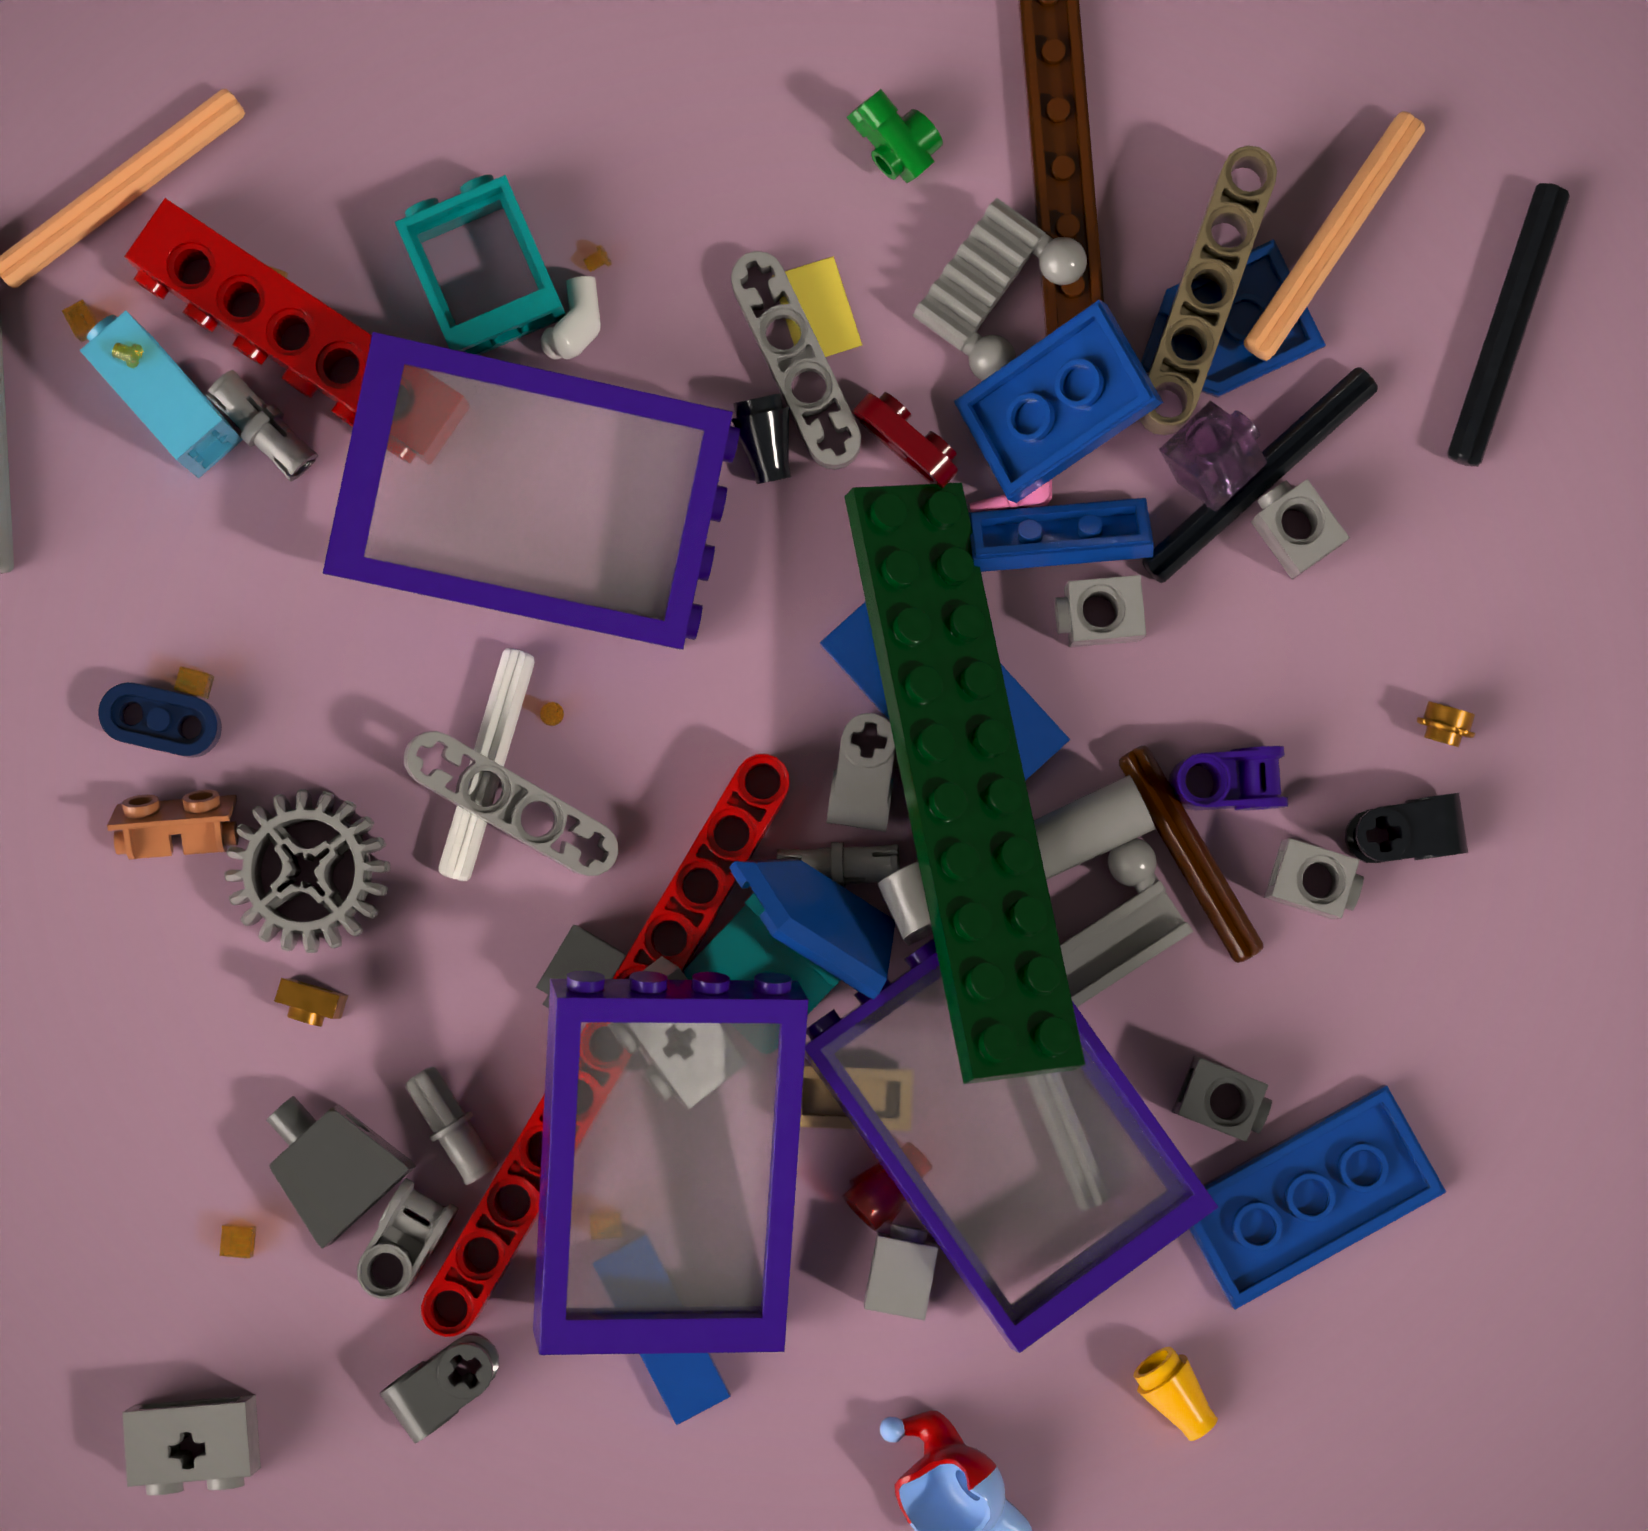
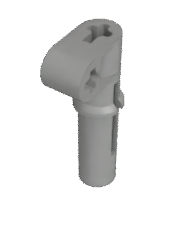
[878,775,1155,946]

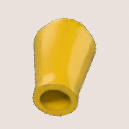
[1133,1346,1218,1441]

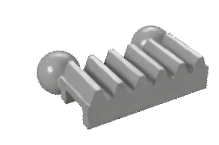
[912,198,1087,381]
[1060,838,1193,1007]

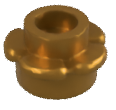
[1417,701,1475,747]

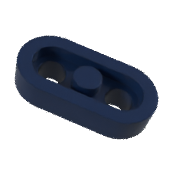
[98,682,222,758]

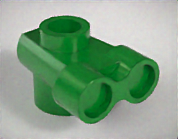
[846,89,943,183]

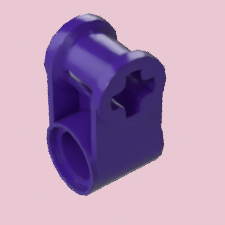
[1169,746,1288,811]

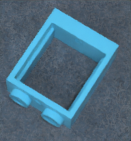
[79,310,243,478]

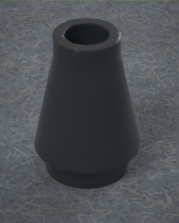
[731,393,791,484]

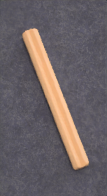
[0,89,245,288]
[1244,111,1425,361]

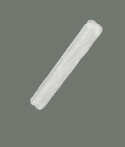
[438,648,535,881]

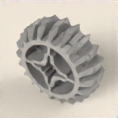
[224,789,390,953]

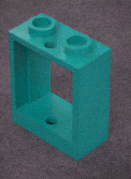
[395,175,566,355]

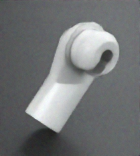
[541,276,601,360]

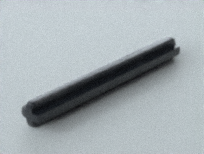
[1447,183,1570,467]
[1142,367,1378,583]

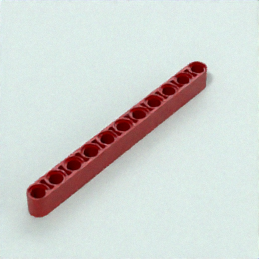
[421,754,790,1337]

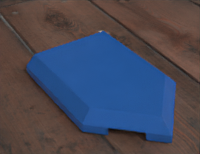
[1140,239,1326,398]
[729,858,895,1000]

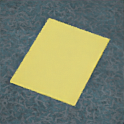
[772,256,862,357]

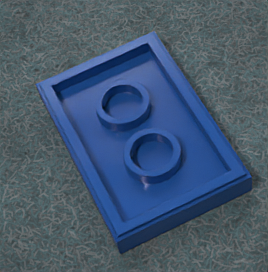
[954,300,1163,503]

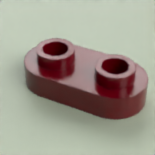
[852,392,958,489]

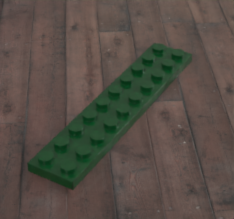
[844,482,1085,1084]

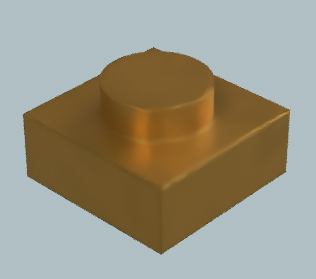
[274,978,348,1027]

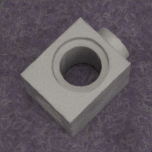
[1251,479,1350,580]
[1055,575,1146,648]
[1264,838,1364,919]
[864,1224,938,1321]

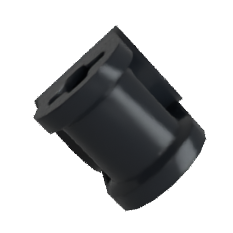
[1345,793,1468,863]

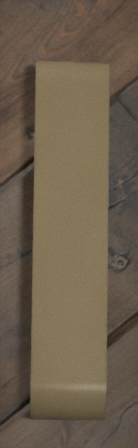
[1139,145,1277,436]

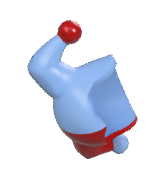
[880,1410,1032,1531]

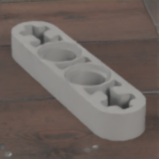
[731,251,861,470]
[404,731,618,876]

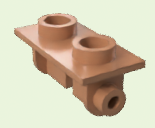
[107,790,239,860]

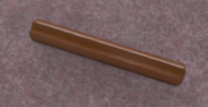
[1119,745,1263,963]

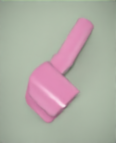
[969,479,1052,512]

